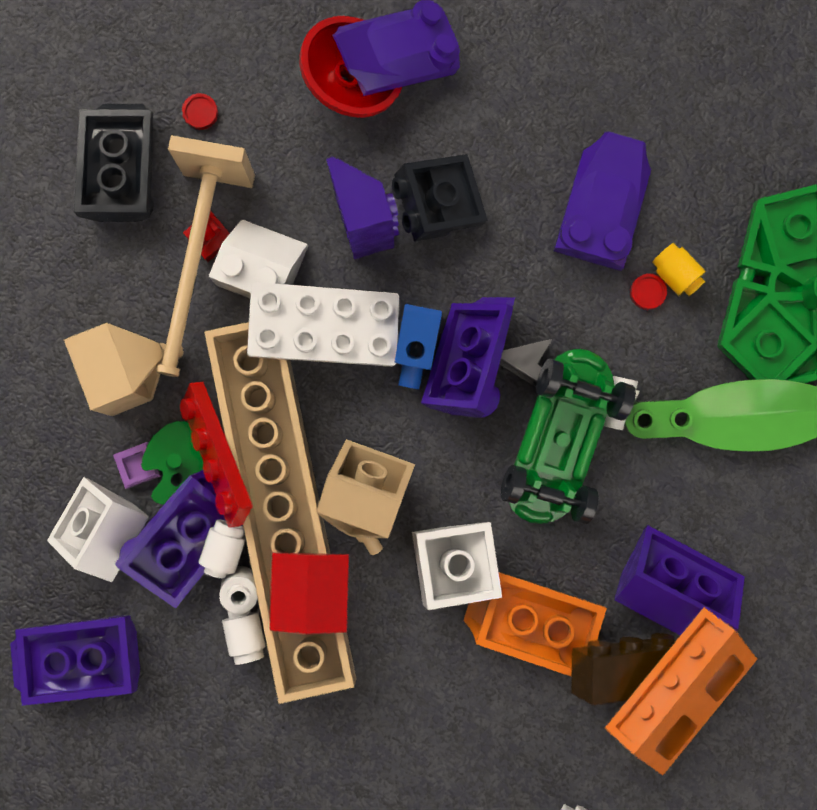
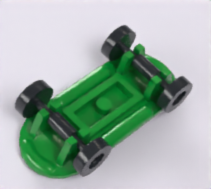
[501,349,636,524]

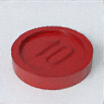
[182,93,218,130]
[630,274,667,310]

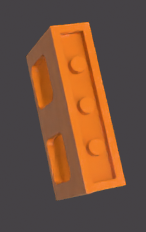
[605,608,757,775]

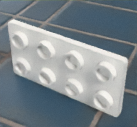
[247,282,399,366]

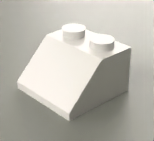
[208,219,308,298]
[47,477,149,582]
[412,522,502,610]

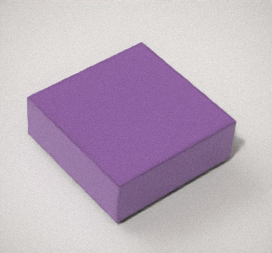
[113,442,162,489]

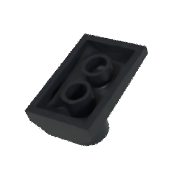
[73,104,154,222]

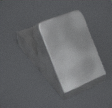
[500,339,552,387]

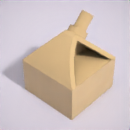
[64,323,183,416]
[316,439,415,555]

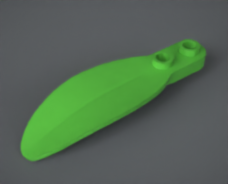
[625,379,817,451]

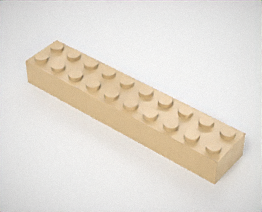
[204,322,356,704]

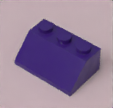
[326,157,399,259]
[614,525,745,636]

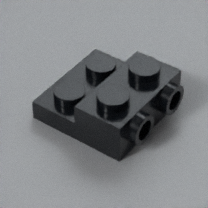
[392,154,488,242]

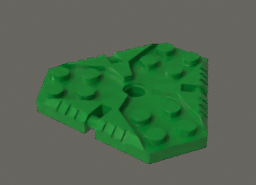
[717,184,817,383]

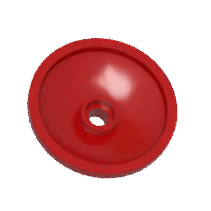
[299,16,402,118]

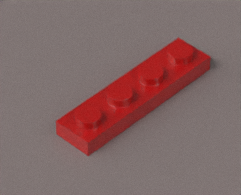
[180,382,253,528]

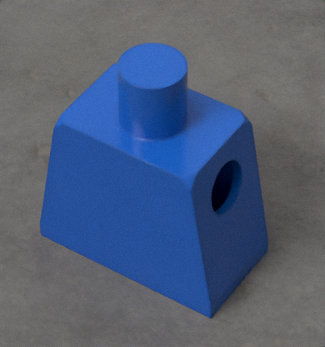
[394,304,442,389]

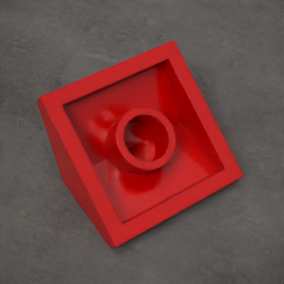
[269,552,349,634]

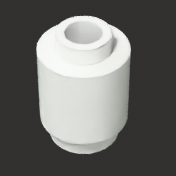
[199,520,246,579]
[220,566,258,614]
[222,610,266,665]

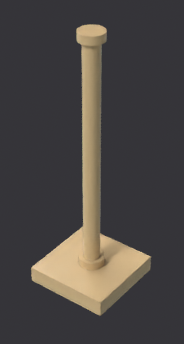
[156,135,255,377]

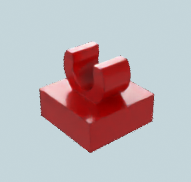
[183,210,230,262]

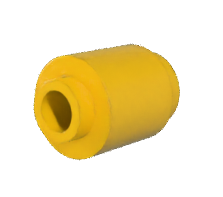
[652,243,706,296]

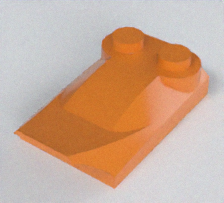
[463,572,607,676]

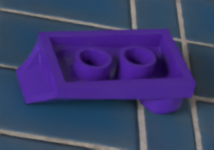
[332,0,460,96]
[553,132,651,271]
[421,297,515,418]
[115,470,242,609]
[10,615,140,706]

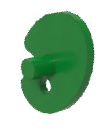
[141,421,204,505]

